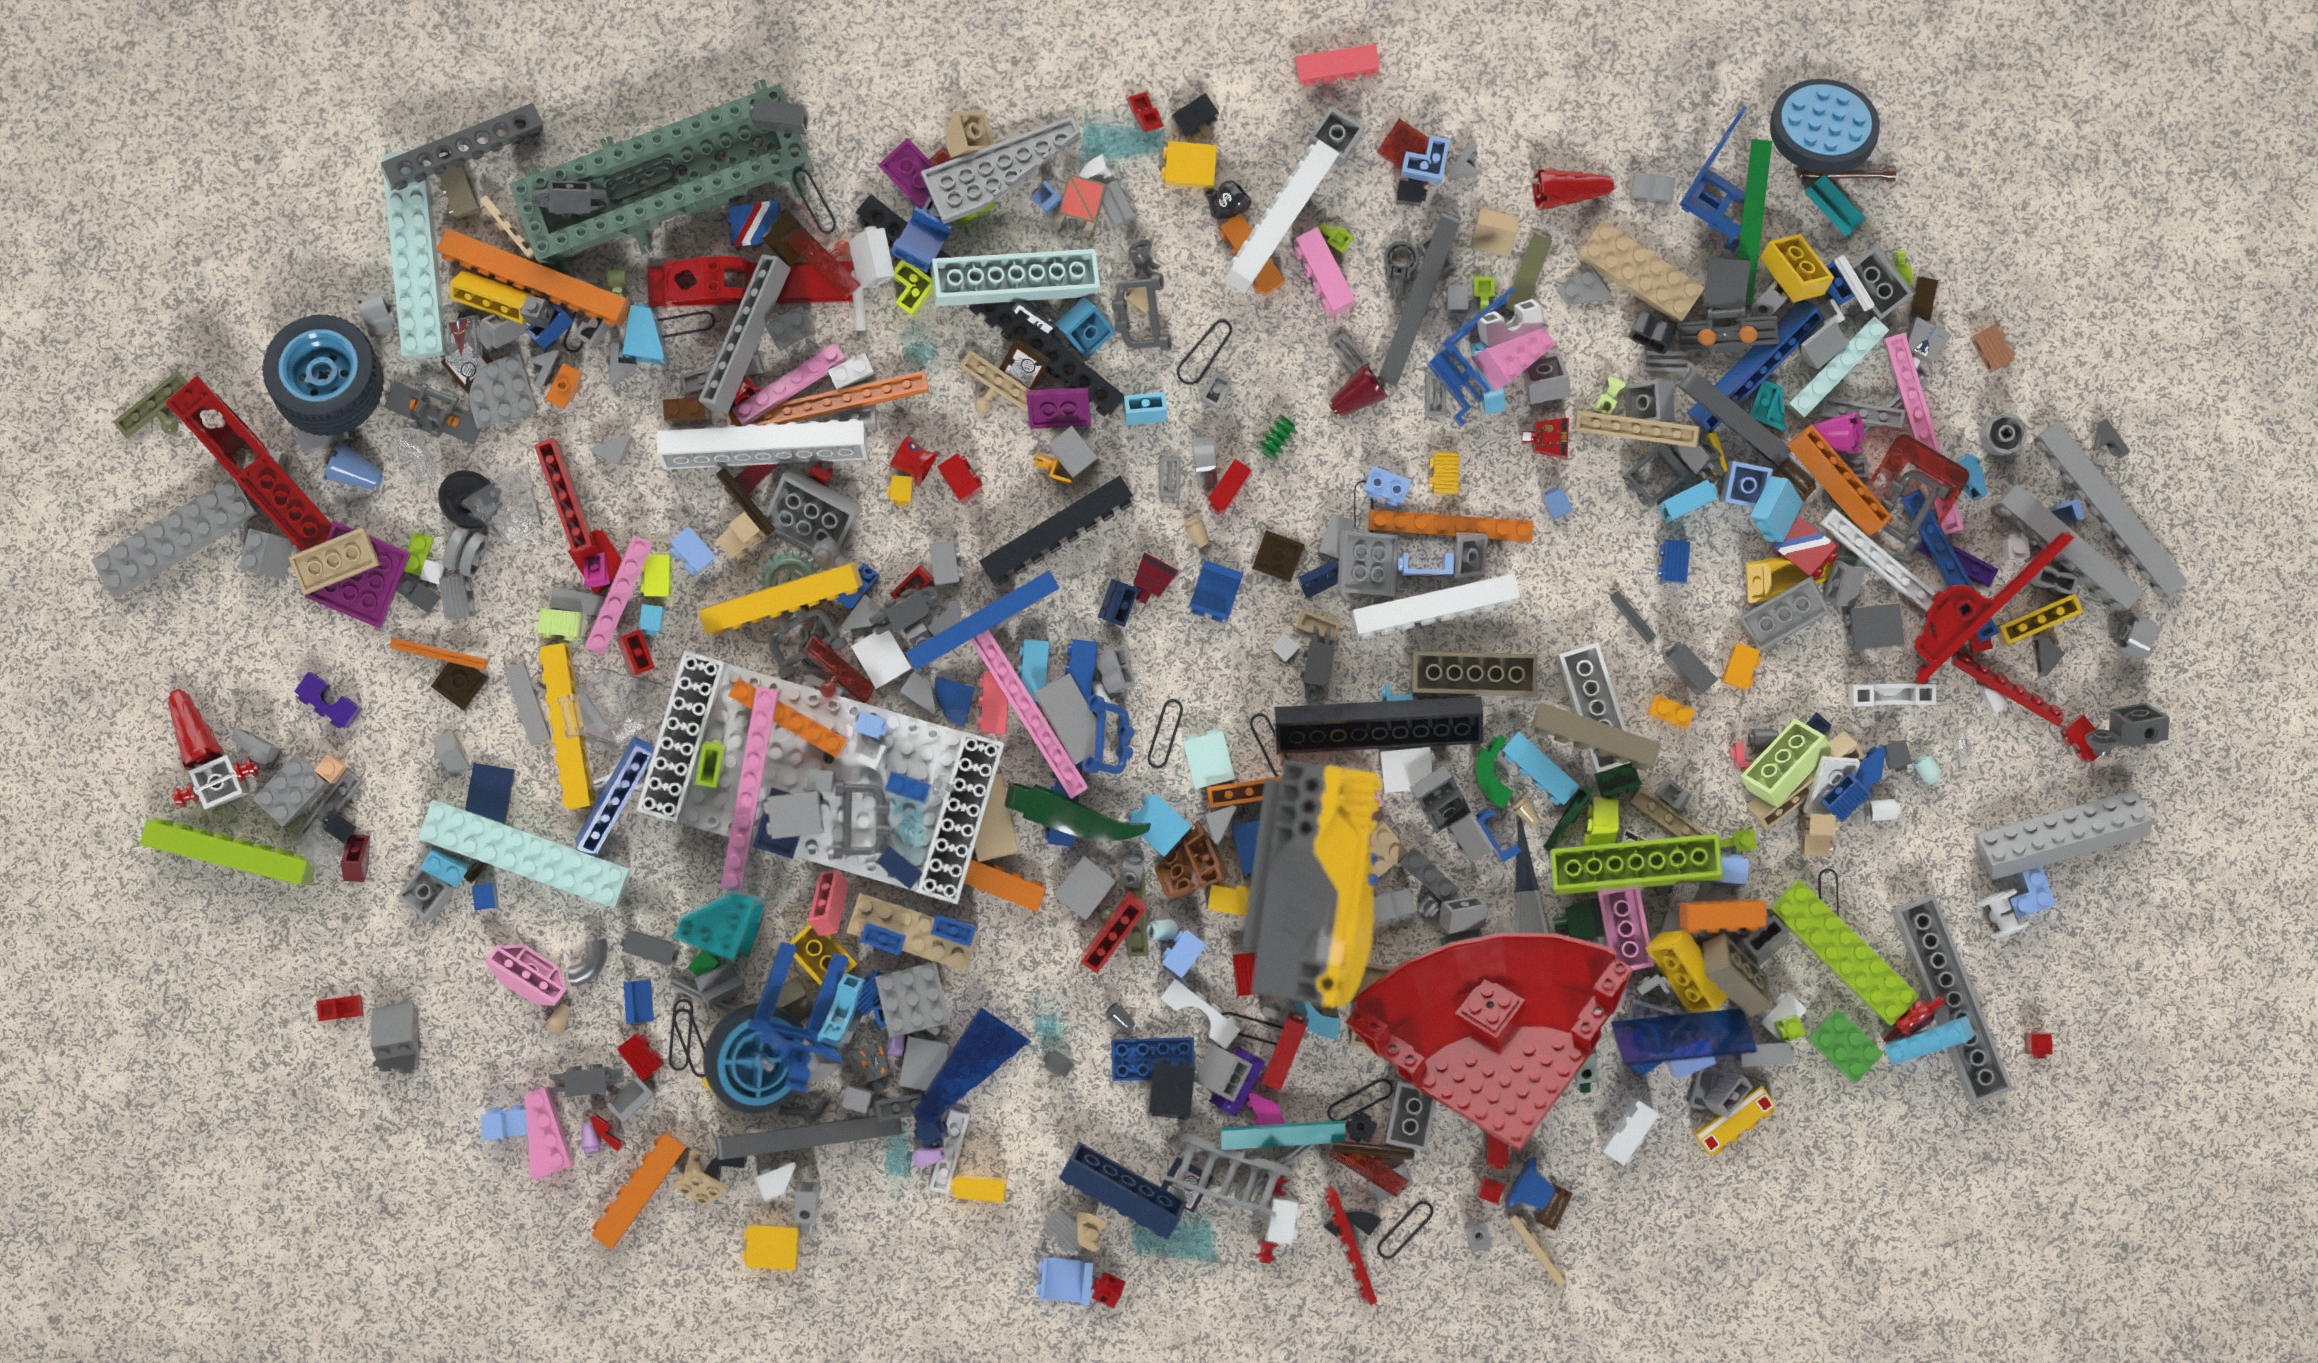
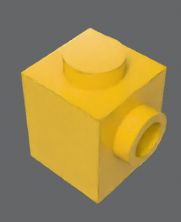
[887,475,914,506]

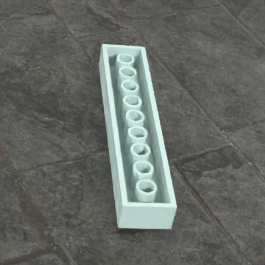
[382,152,448,360]
[418,800,631,908]

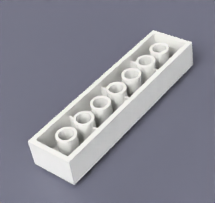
[1224,140,1339,294]
[1351,574,1520,640]

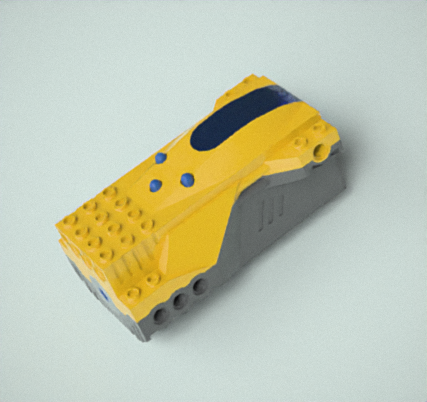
[1242,760,1383,1007]

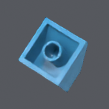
[1055,297,1115,359]

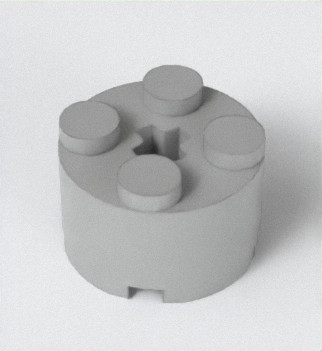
[357,291,398,338]
[1980,413,2027,457]
[2113,612,2161,660]

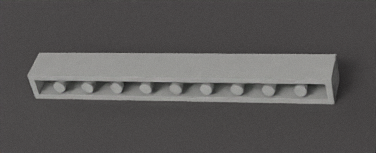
[2034,421,2188,598]

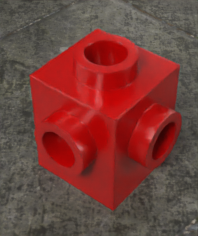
[1091,1271,1126,1309]

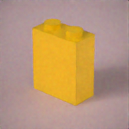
[1161,141,1217,189]
[950,1173,1007,1203]
[742,1223,800,1270]

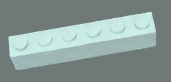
[1785,316,1889,420]

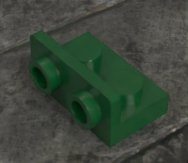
[1594,762,1643,799]

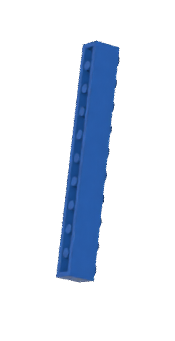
[1045,639,1098,847]

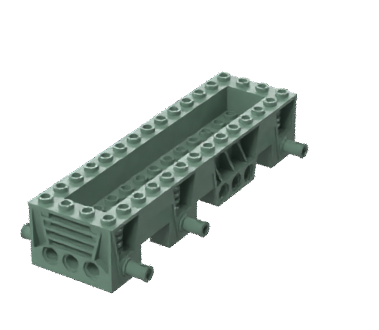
[509,80,814,279]

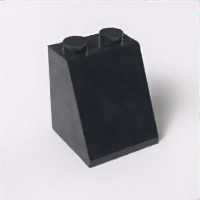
[1146,1060,1196,1120]

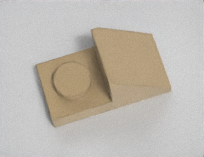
[1076,1212,1108,1252]

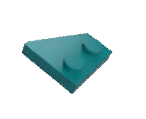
[1749,380,1786,433]

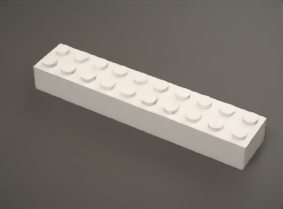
[657,419,868,470]

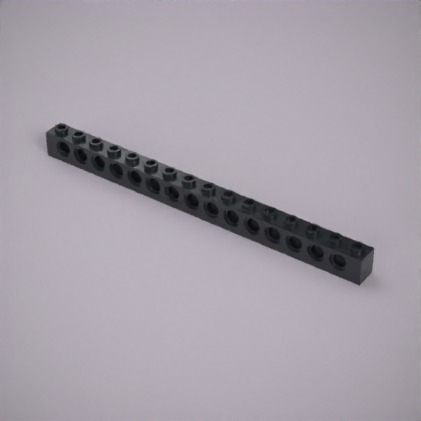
[855,193,1125,418]

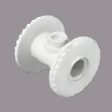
[1977,889,2030,939]

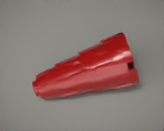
[1532,169,1615,210]
[167,689,224,770]

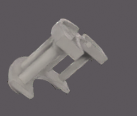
[1165,1133,1291,1218]

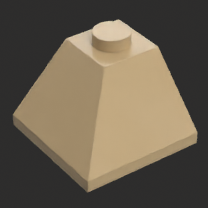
[945,110,994,159]

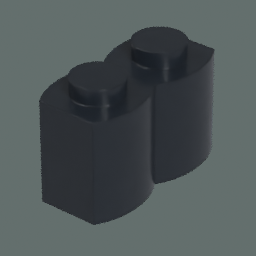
[1172,93,1219,138]
[1628,311,1677,354]

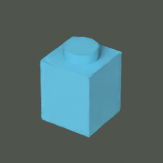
[639,604,665,636]

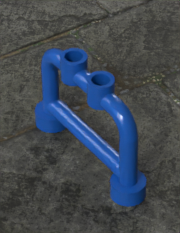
[1084,695,1135,774]

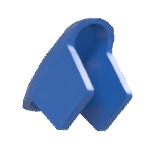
[1505,1157,1555,1210]

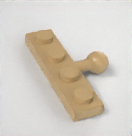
[959,350,1029,413]

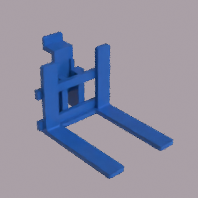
[1679,106,1747,253]
[1427,287,1515,427]
[748,942,849,1092]

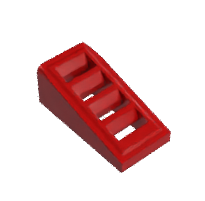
[890,565,934,600]

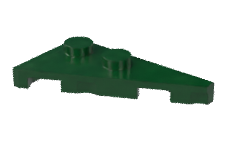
[1543,786,1594,851]

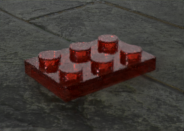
[1376,118,1450,186]

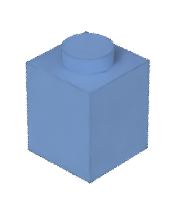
[1542,487,1573,521]

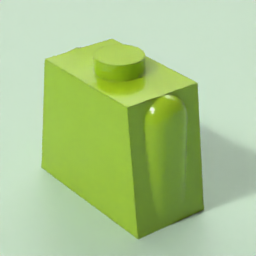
[695,740,728,788]

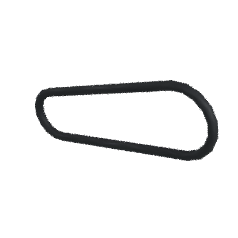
[1177,320,1232,385]

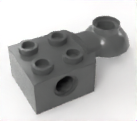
[2085,702,2170,756]

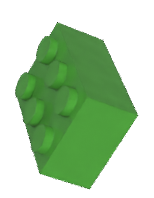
[1806,1009,1884,1083]

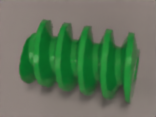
[1255,415,1298,460]

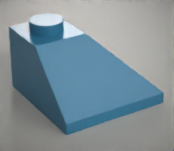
[1947,453,1987,502]

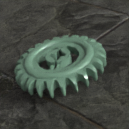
[758,549,821,616]

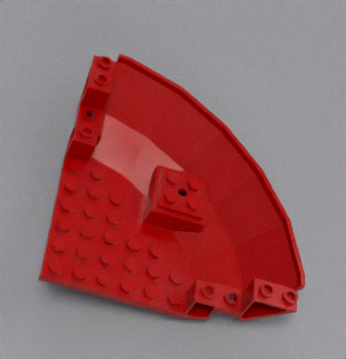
[1345,933,1633,1151]

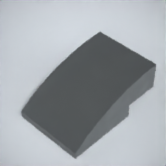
[1409,765,1471,834]

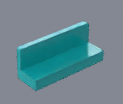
[1804,175,1865,237]

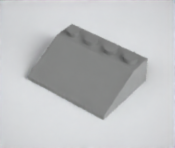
[765,468,862,553]

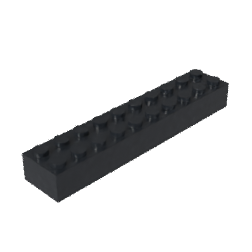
[1274,696,1484,754]

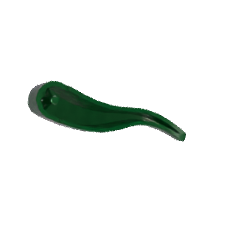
[1004,782,1152,841]

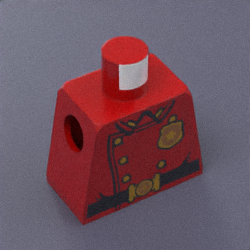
[1521,418,1569,459]

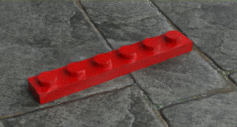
[1951,651,2064,727]
[1324,1185,1377,1305]

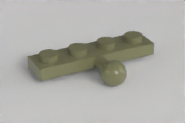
[113,371,188,439]
[1099,873,1149,957]

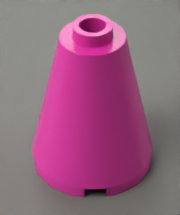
[1813,412,1864,453]

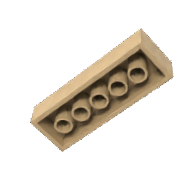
[1577,220,1705,324]
[846,893,979,971]

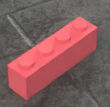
[1295,44,1380,87]

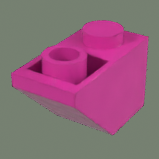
[1246,1091,1285,1126]

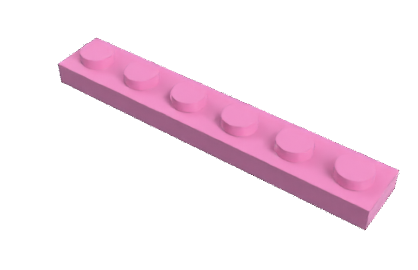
[732,343,847,427]
[584,535,653,655]

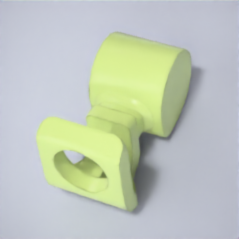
[608,269,627,297]
[1594,375,1626,414]

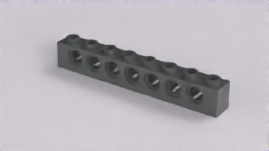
[380,103,544,191]

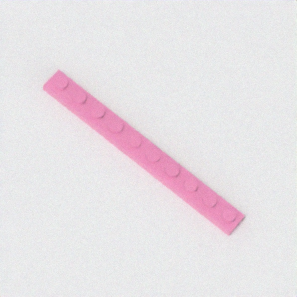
[1884,333,1963,535]
[971,630,1088,799]
[721,687,778,892]

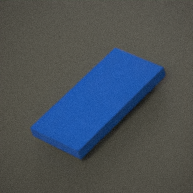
[1111,1037,1195,1081]

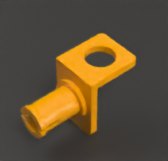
[1034,454,1075,486]

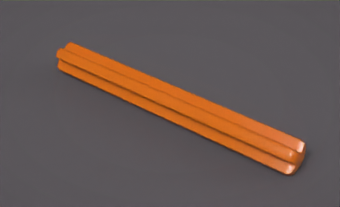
[390,638,488,670]

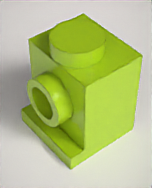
[1774,1015,1806,1042]

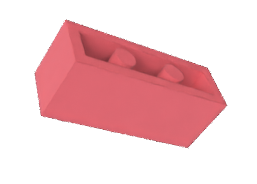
[977,671,1008,735]
[808,869,849,936]

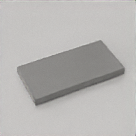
[1739,576,1832,652]
[1033,673,1111,765]

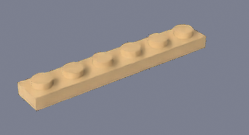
[1575,410,1700,447]

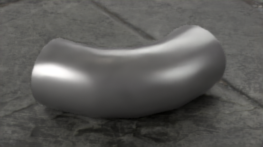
[568,939,608,987]

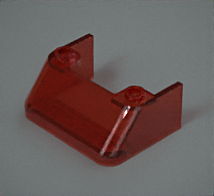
[1868,434,1970,526]

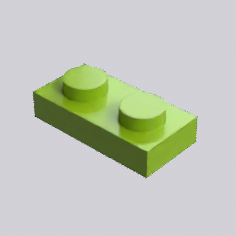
[405,531,434,576]

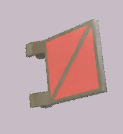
[1053,174,1107,238]

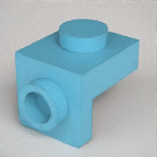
[1381,683,1412,701]

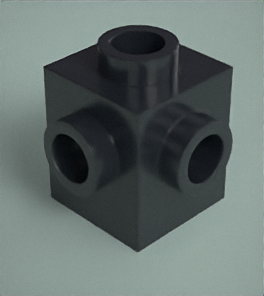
[1345,1112,1378,1143]

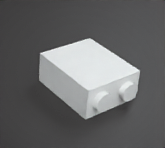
[849,226,895,288]
[851,625,913,690]
[1379,747,1435,793]

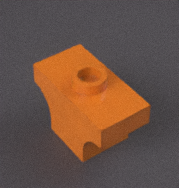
[545,363,582,410]

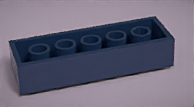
[1059,1141,1187,1239]

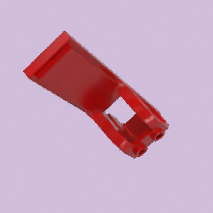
[648,256,853,308]
[165,375,332,552]
[1913,532,2075,685]

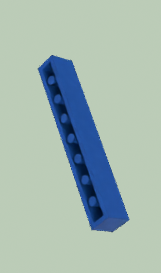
[1687,300,1825,433]

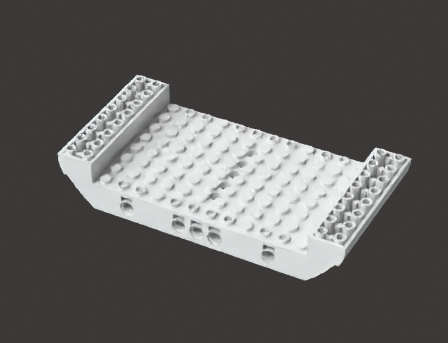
[636,651,1004,904]

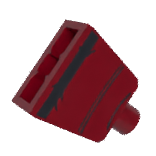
[1133,552,1179,605]

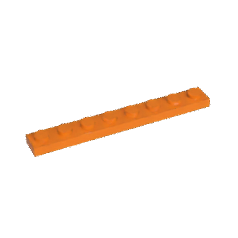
[1368,509,1534,542]

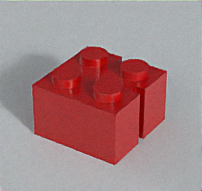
[937,453,983,505]

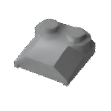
[232,728,282,764]
[396,863,453,921]

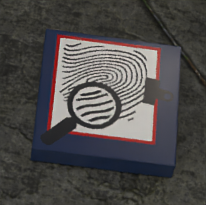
[1160,1156,1213,1213]

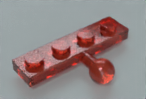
[787,227,861,299]
[802,635,875,703]
[1329,1141,1409,1198]

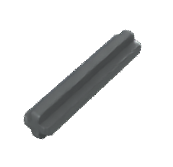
[1610,591,1656,643]

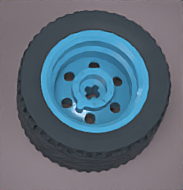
[262,314,384,436]

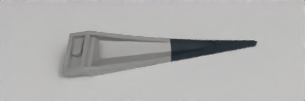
[1515,819,1549,933]

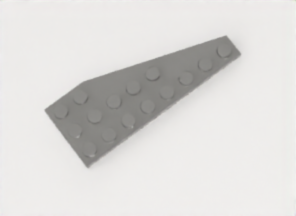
[921,116,1080,224]

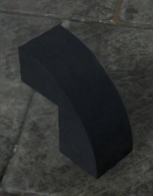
[704,1156,748,1182]
[1323,1209,1382,1237]

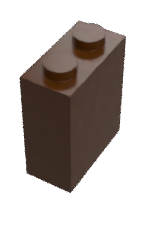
[663,397,712,427]

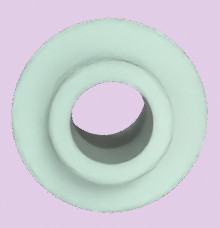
[1913,753,1943,785]
[1146,919,1178,941]

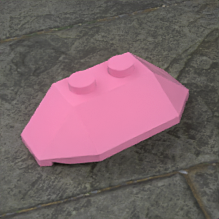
[485,945,567,1006]

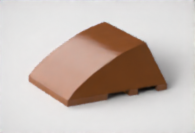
[1154,820,1229,899]

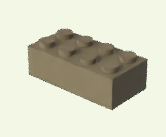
[1702,934,1773,1017]

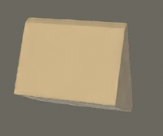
[1470,208,1520,257]

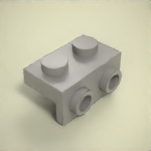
[1637,974,1671,996]
[1625,996,1674,1034]

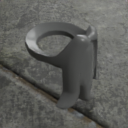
[1128,239,1164,278]

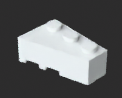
[1600,1098,1660,1165]

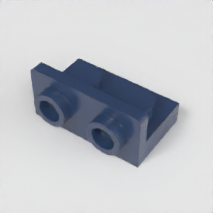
[1298,559,1339,599]

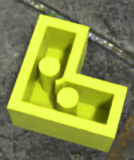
[892,260,933,319]
[1583,797,1619,846]

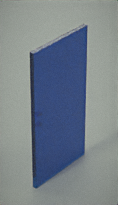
[1611,1008,1757,1066]

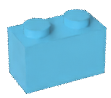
[1123,392,1167,425]
[420,845,470,888]

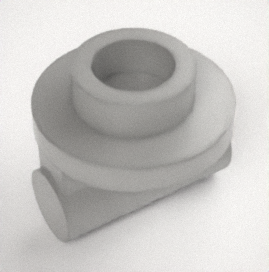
[1417,893,1441,917]

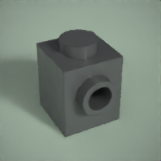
[520,295,554,329]
[1883,740,1912,772]

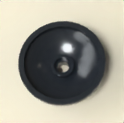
[438,470,499,529]

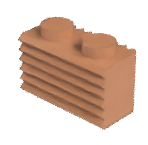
[1970,324,2016,373]

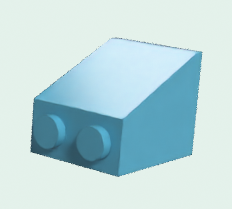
[622,303,670,366]

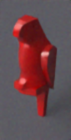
[1883,995,1946,1043]

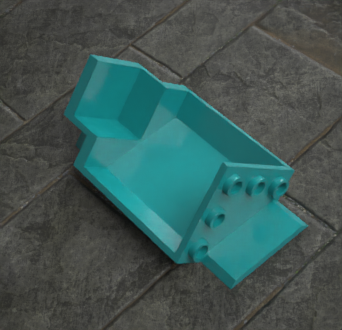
[673,892,768,960]

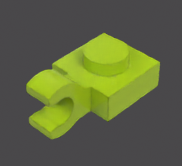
[1319,223,1354,255]
[1894,250,1914,285]
[1473,276,1495,313]
[1720,829,1757,852]

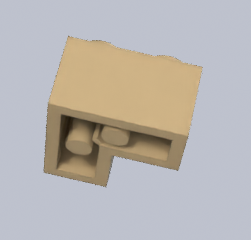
[715,512,765,561]
[1801,813,1839,857]

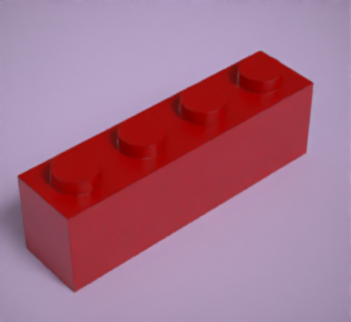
[1080,891,1146,974]

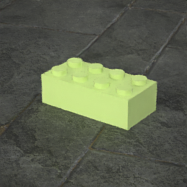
[1741,719,1832,808]

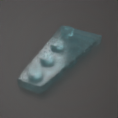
[1080,122,1165,163]
[1130,1221,1218,1263]

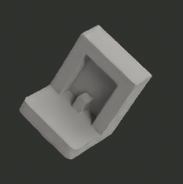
[1654,777,1692,811]
[1119,856,1145,888]

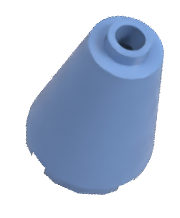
[323,441,384,489]

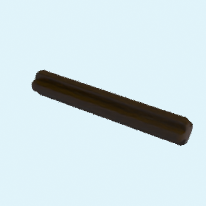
[716,468,775,536]
[1332,1141,1415,1160]

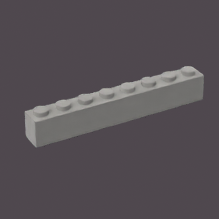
[698,254,791,414]

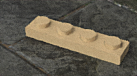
[1507,1213,1566,1287]

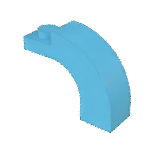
[1470,342,1506,414]
[817,973,864,1048]
[1293,999,1340,1039]

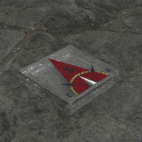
[442,315,483,364]

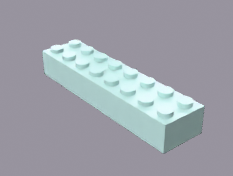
[930,249,1100,306]

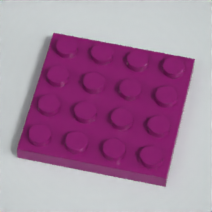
[305,521,411,629]

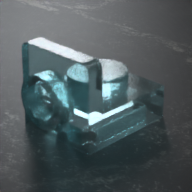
[905,340,938,363]

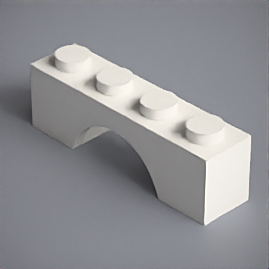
[1848,683,1936,706]
[1160,978,1241,1049]

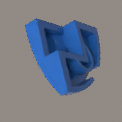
[935,677,976,727]

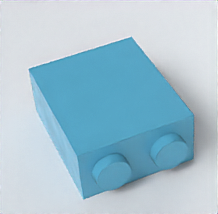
[1750,476,1803,542]
[1658,480,1717,524]
[1127,793,1192,857]

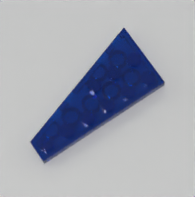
[912,1007,1031,1124]

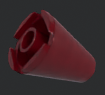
[1329,364,1388,417]

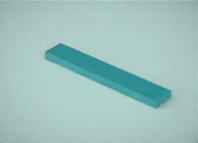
[1221,1120,1345,1150]

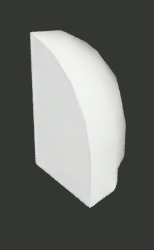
[1079,154,1116,184]
[1976,683,2009,714]

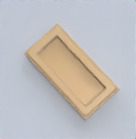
[1296,609,1341,643]

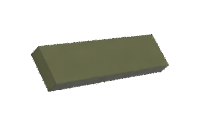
[1504,233,1553,313]

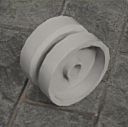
[442,526,488,578]

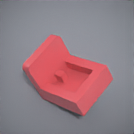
[1729,742,1753,772]

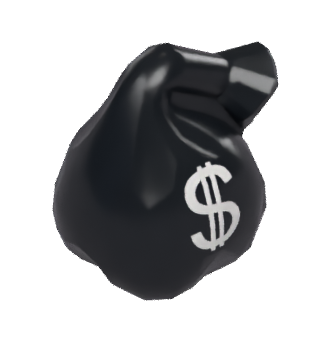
[1204,180,1252,219]

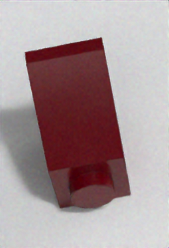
[340,835,370,882]

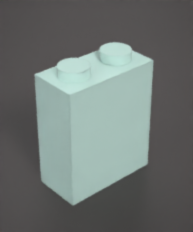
[1183,729,1235,790]

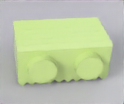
[537,608,584,641]

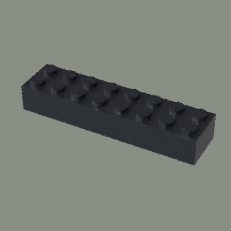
[979,475,1134,586]

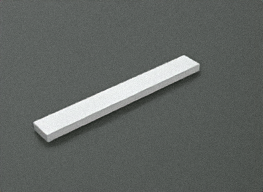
[1819,508,1935,613]

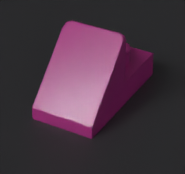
[584,552,610,588]

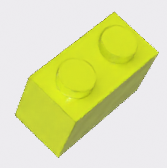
[641,555,672,598]

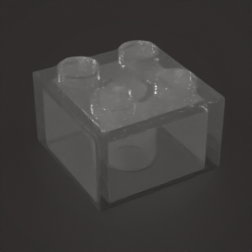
[292,824,344,875]

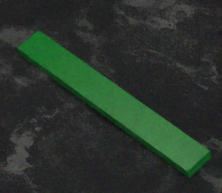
[1737,139,1772,305]

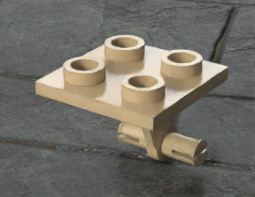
[672,1147,729,1205]

